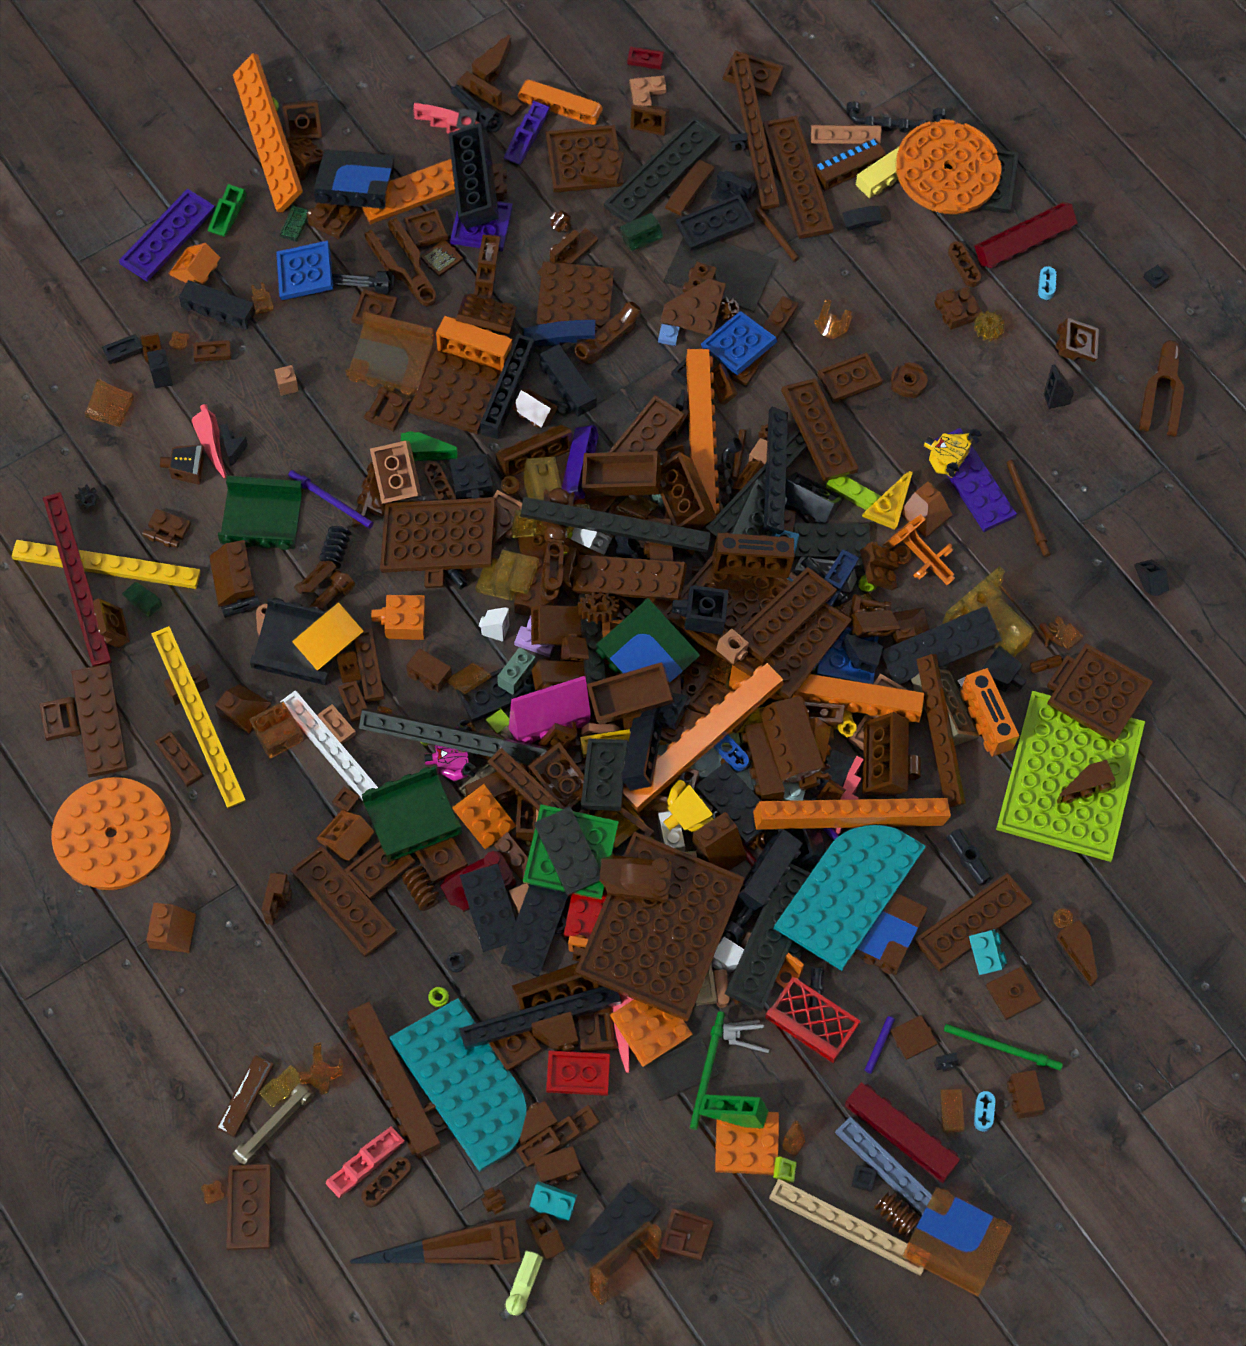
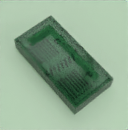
[280,206,309,242]

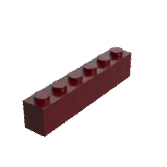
[974,202,1077,268]
[845,1082,960,1183]

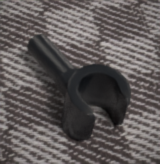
[510,677,534,699]

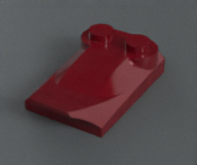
[440,851,517,912]

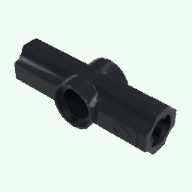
[946,828,994,886]

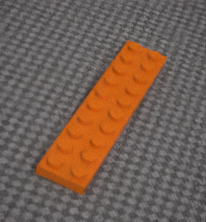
[233,53,303,213]

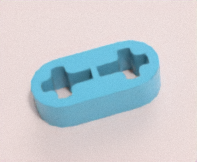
[1038,267,1056,300]
[974,1091,995,1132]

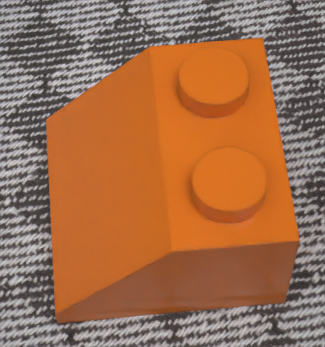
[169,243,221,285]

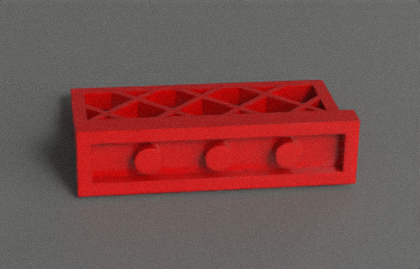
[766,977,861,1064]

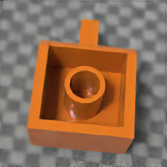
[371,595,426,640]

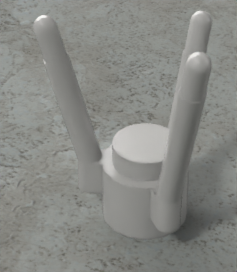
[723,1019,770,1053]

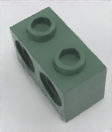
[498,647,536,695]

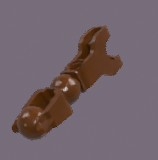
[540,488,575,602]

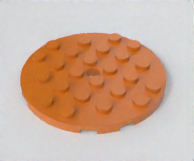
[896,120,1001,214]
[51,777,171,890]

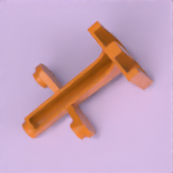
[883,514,955,585]

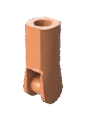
[713,969,730,1008]

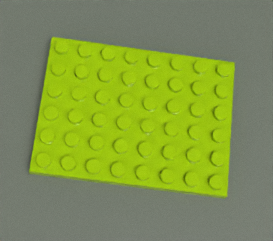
[996,691,1145,862]

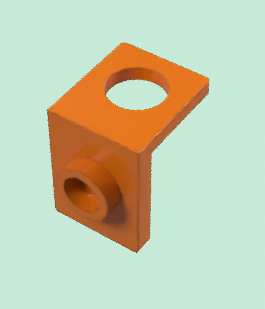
[775,953,804,989]

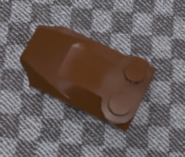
[527,742,584,812]
[599,855,671,902]

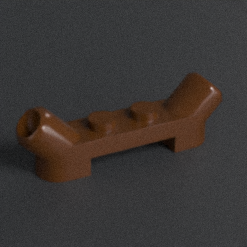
[574,301,642,364]

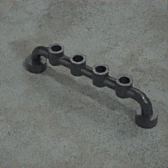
[846,101,947,133]
[717,437,743,530]

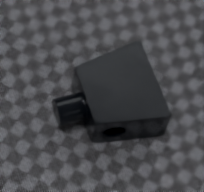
[981,645,1027,692]

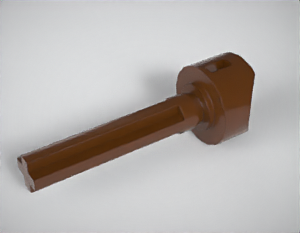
[307,570,355,609]

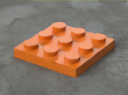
[610,999,693,1067]
[715,1112,779,1175]

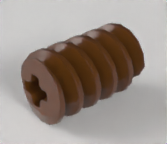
[402,866,439,911]
[874,1192,921,1237]

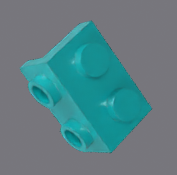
[969,929,1007,975]
[529,1181,577,1221]

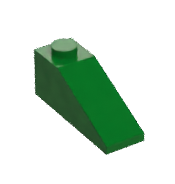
[401,431,458,461]
[699,1095,769,1128]

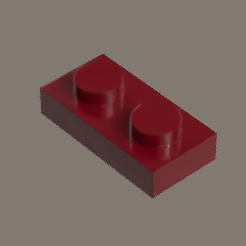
[627,47,664,70]

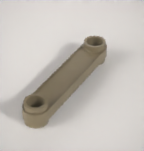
[233,1082,315,1165]

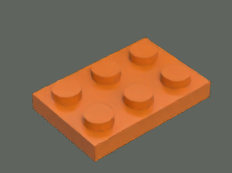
[452,784,516,849]

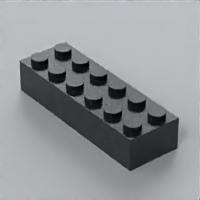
[448,123,499,229]

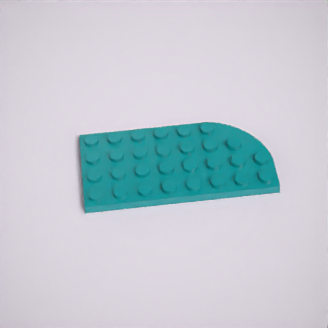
[774,825,926,971]
[389,998,526,1172]

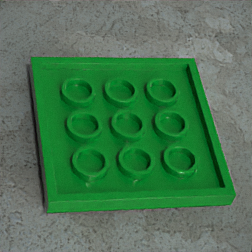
[523,804,619,900]

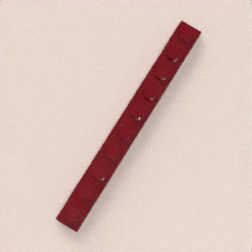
[43,492,112,667]

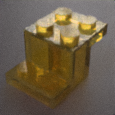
[475,550,539,601]

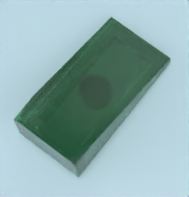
[122,581,162,617]

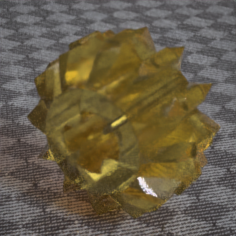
[974,310,1005,341]

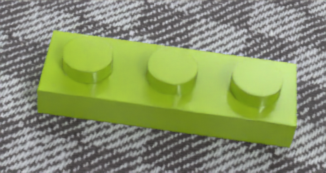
[826,476,881,510]

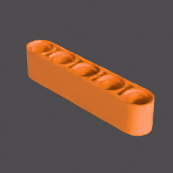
[518,80,603,125]

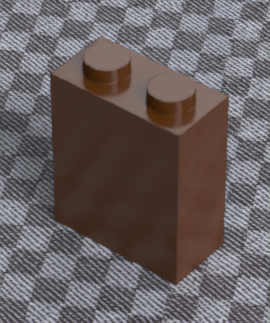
[531,605,581,646]

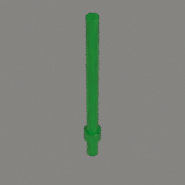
[689,1011,725,1130]
[943,1024,1063,1071]

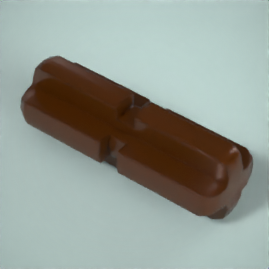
[1030,655,1063,673]

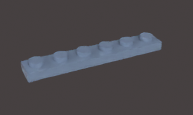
[835,1117,941,1216]

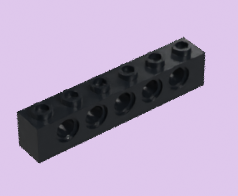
[480,334,535,439]

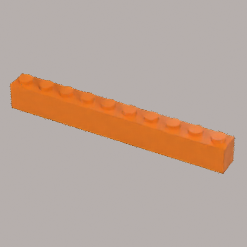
[686,349,720,522]
[623,663,783,813]
[728,665,924,722]
[753,798,951,830]

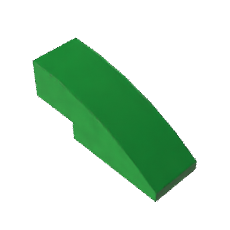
[208,184,247,237]

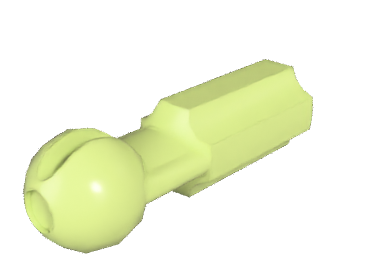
[505,1251,543,1315]

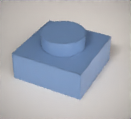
[658,324,679,346]

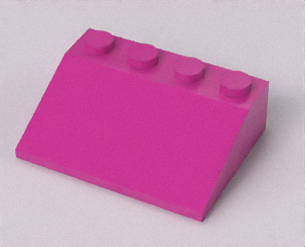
[509,676,591,744]

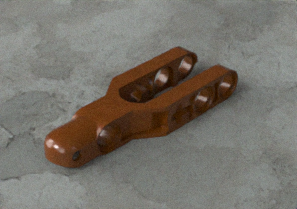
[364,218,436,307]
[1139,340,1184,437]

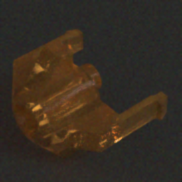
[814,299,853,339]
[298,1042,343,1094]

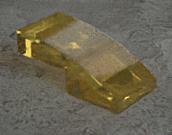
[258,1065,306,1108]

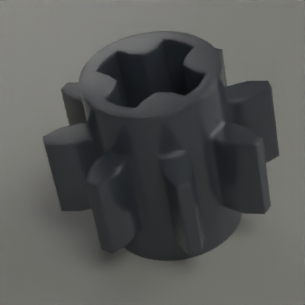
[74,484,99,509]

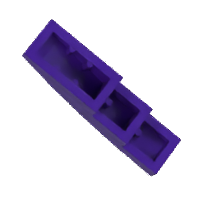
[504,101,550,165]

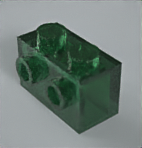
[620,213,663,251]

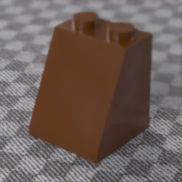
[692,812,746,871]

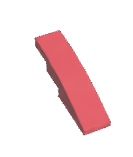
[414,103,479,134]
[836,756,864,835]
[326,1126,405,1198]

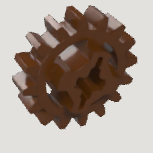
[578,592,619,624]

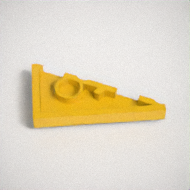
[862,471,913,530]

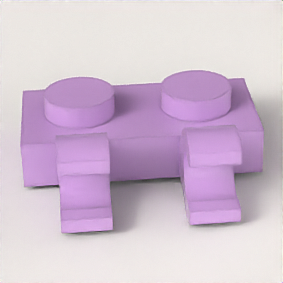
[514,615,555,657]

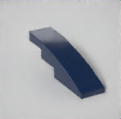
[524,320,596,346]
[824,549,859,607]

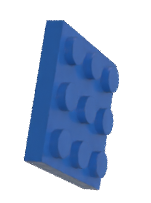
[276,241,333,300]
[701,311,777,375]
[816,627,878,684]

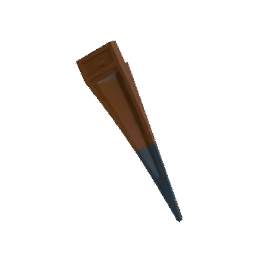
[350,1218,521,1265]

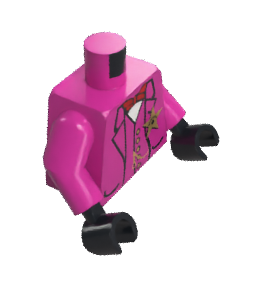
[424,719,476,781]

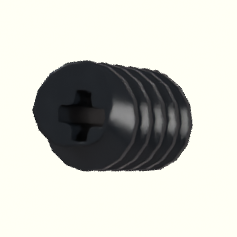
[319,526,352,569]

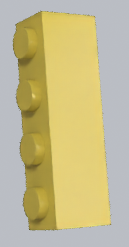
[856,146,900,199]

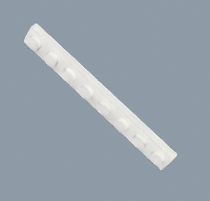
[280,690,378,801]

